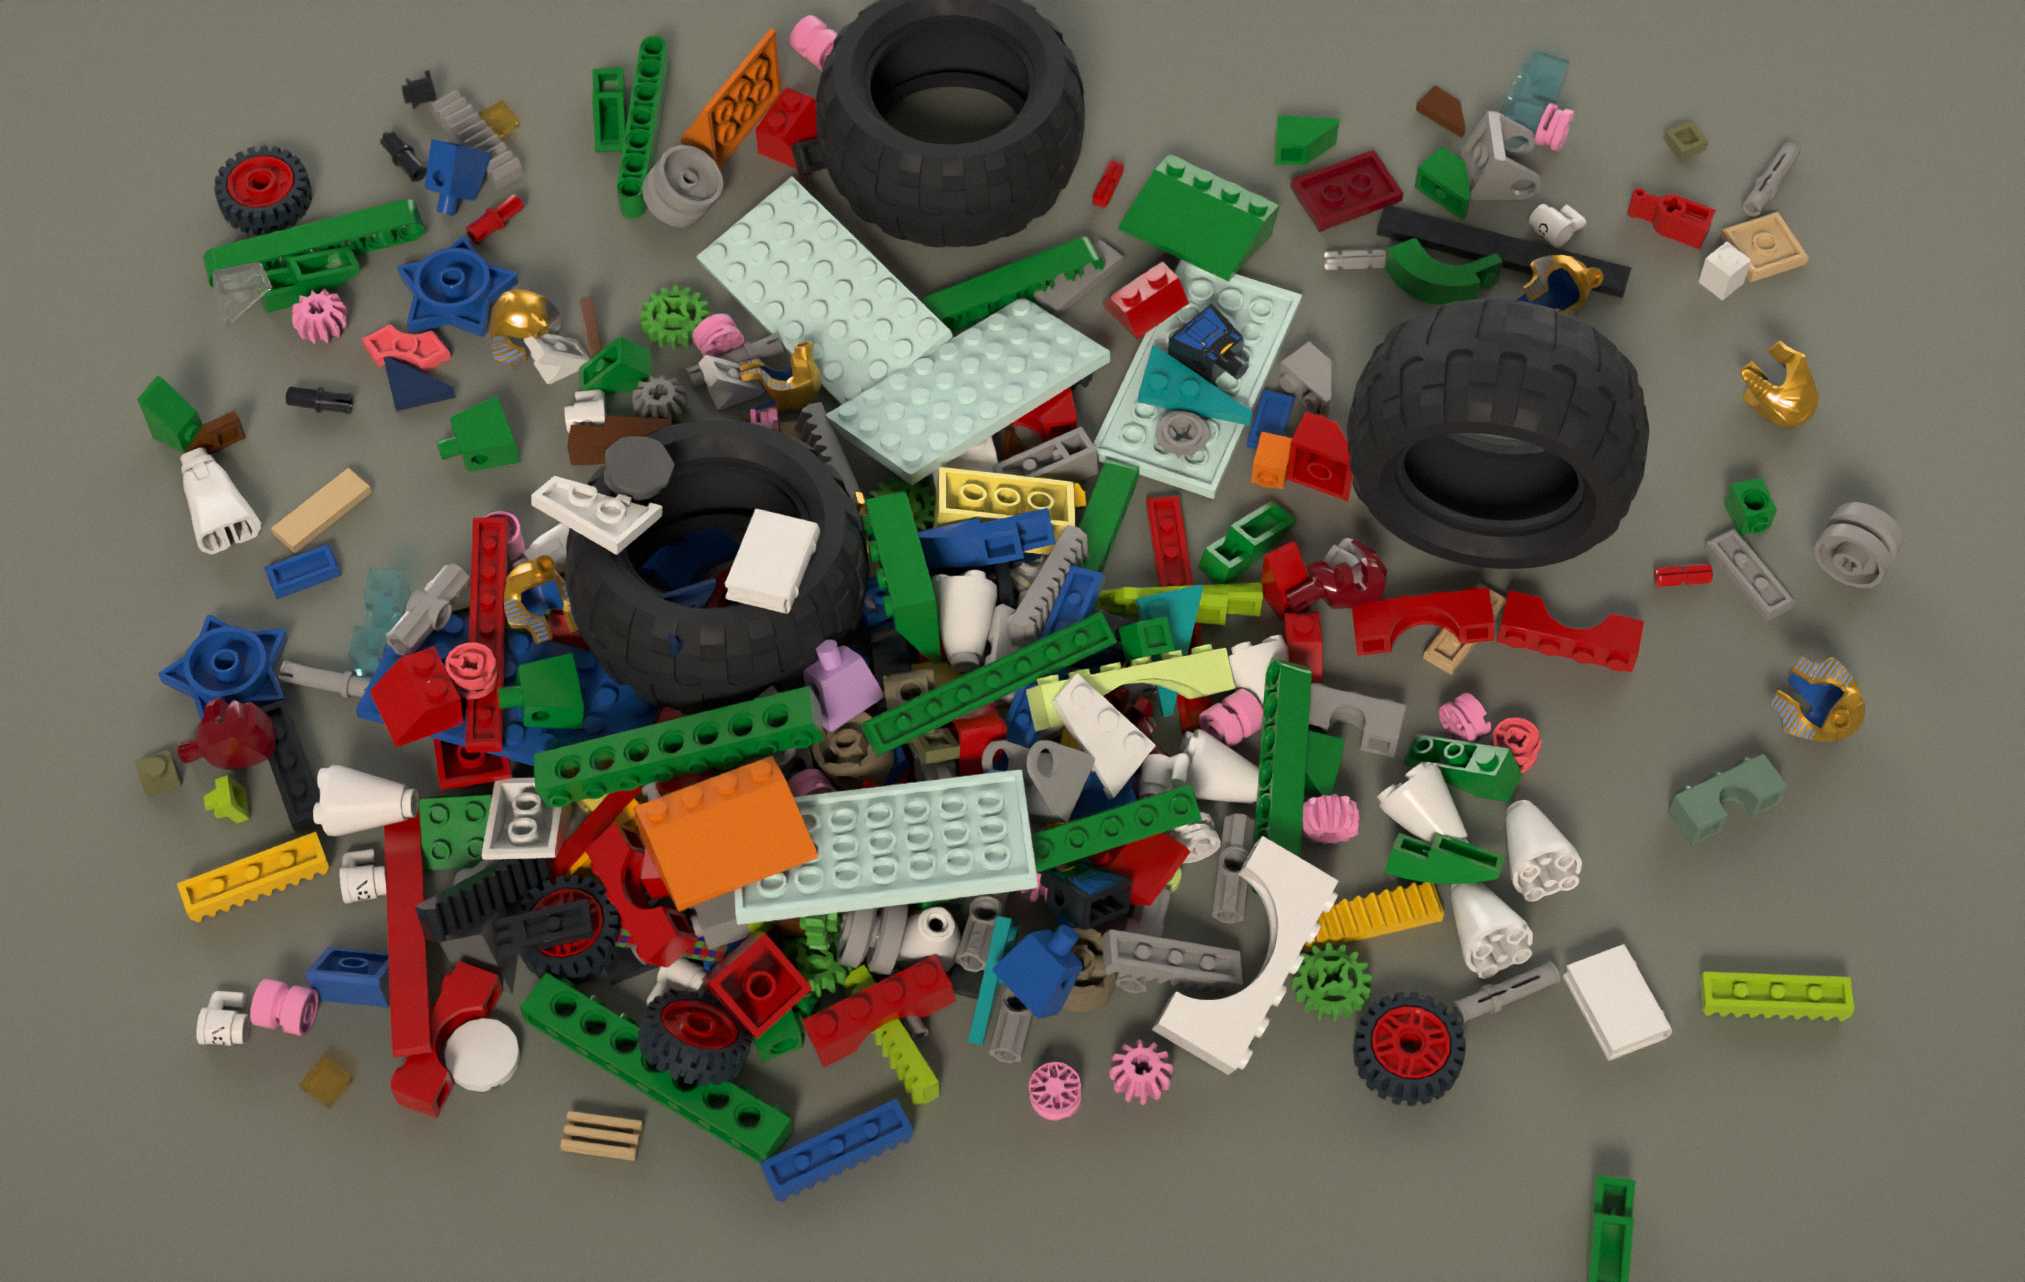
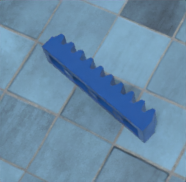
[760,1098,914,1202]

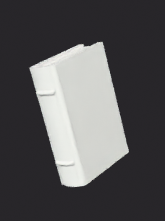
[725,509,820,614]
[1563,944,1672,1061]

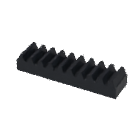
[261,699,320,832]
[415,858,552,942]

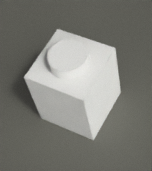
[1698,242,1751,301]

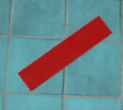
[542,786,642,885]

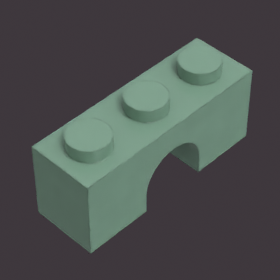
[1668,753,1788,846]

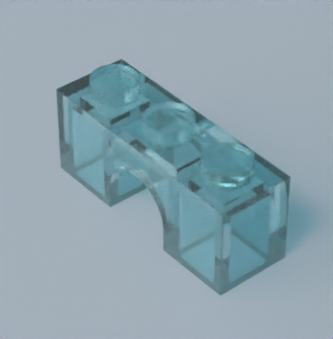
[1500,50,1570,143]
[348,567,411,678]

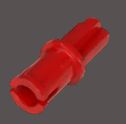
[465,195,524,244]

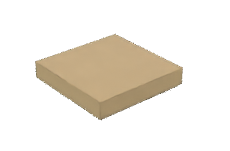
[1720,211,1809,283]

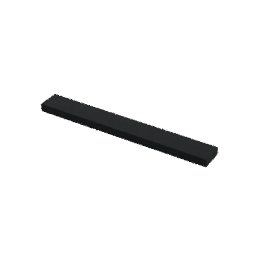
[1376,205,1632,298]

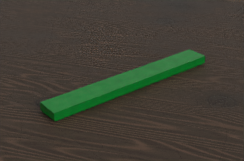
[860,611,1117,757]

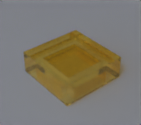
[479,100,520,137]
[299,1056,354,1109]

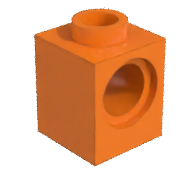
[1251,432,1292,489]

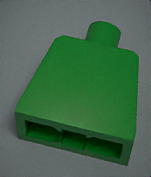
[436,396,520,471]
[497,653,584,729]

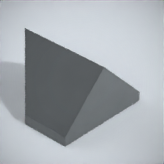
[439,908,517,994]

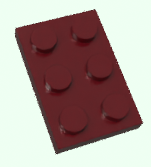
[1290,150,1404,232]

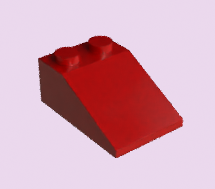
[433,738,512,790]

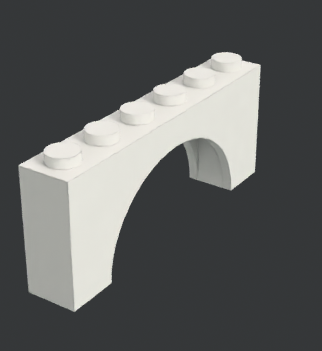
[1152,836,1338,1075]

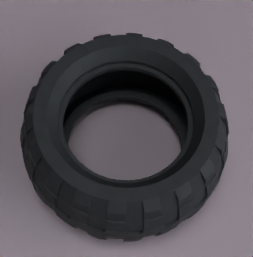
[815,0,1085,248]
[1347,299,1650,569]
[565,419,869,716]

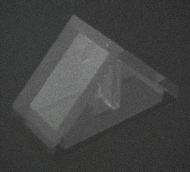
[213,262,272,327]

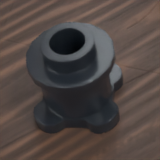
[401,70,437,109]

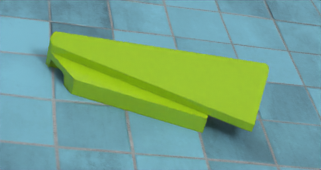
[1094,582,1263,625]

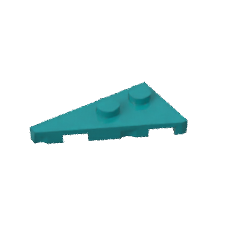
[1138,346,1253,426]
[1135,584,1203,718]
[968,915,1021,1046]

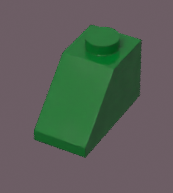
[1415,147,1471,221]
[579,336,652,394]
[137,376,203,454]
[1304,731,1345,799]

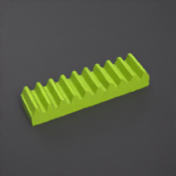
[844,965,939,1105]
[1700,971,1854,1021]

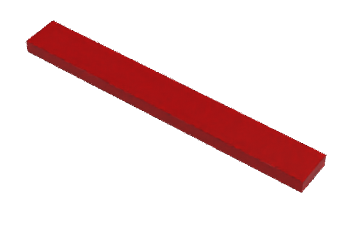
[1145,496,1213,735]
[465,517,508,753]
[384,809,432,1058]

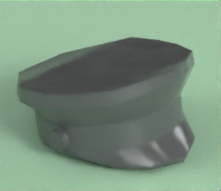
[604,436,675,500]

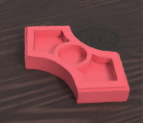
[361,325,451,373]

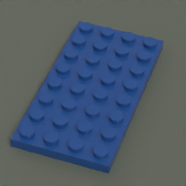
[356,613,663,768]

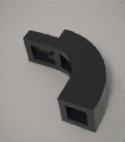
[869,619,910,715]

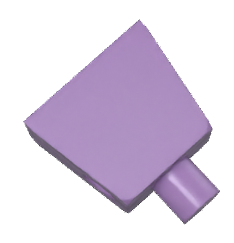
[803,640,885,732]

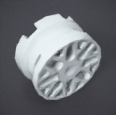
[1165,813,1221,863]

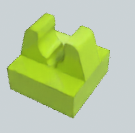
[204,775,249,824]

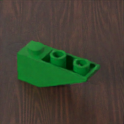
[1403,734,1522,802]

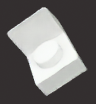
[524,334,590,384]
[698,355,765,410]

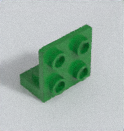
[419,793,493,871]

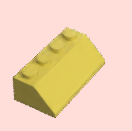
[934,467,1075,555]

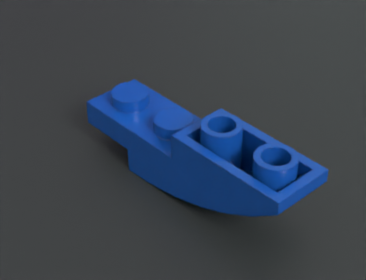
[918,508,1056,568]

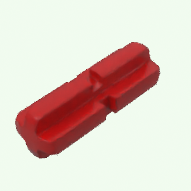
[1092,160,1124,208]
[1653,563,1713,587]

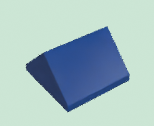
[306,947,390,1008]

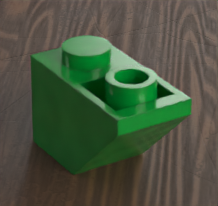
[1274,115,1339,166]

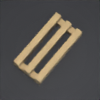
[560,1111,643,1161]

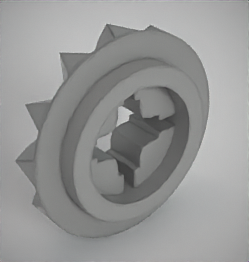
[1156,411,1209,459]

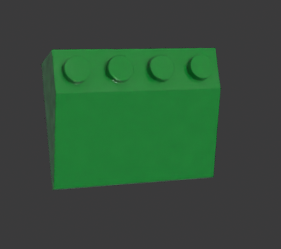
[1118,154,1279,282]
[861,492,941,665]

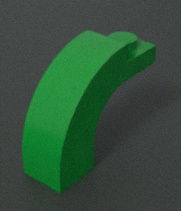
[1385,238,1503,306]

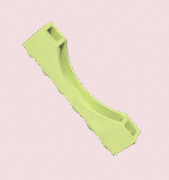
[1026,644,1235,732]

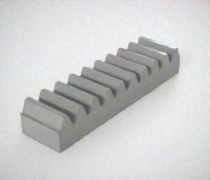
[430,89,524,190]
[794,402,865,504]
[1009,525,1089,648]
[1102,929,1243,994]

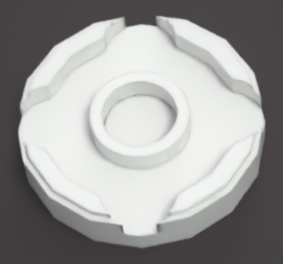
[444,1018,521,1092]

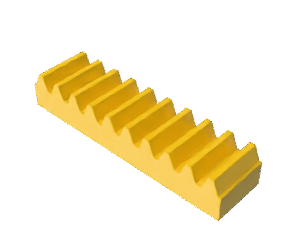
[177,832,330,922]
[1303,882,1444,953]

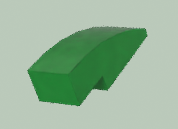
[592,67,627,153]
[256,246,360,313]
[1198,501,1297,584]
[1384,833,1506,884]
[1587,1175,1636,1282]

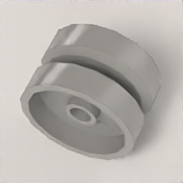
[642,145,723,228]
[1813,502,1904,588]
[837,904,908,975]

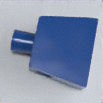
[425,138,492,216]
[992,925,1082,1019]

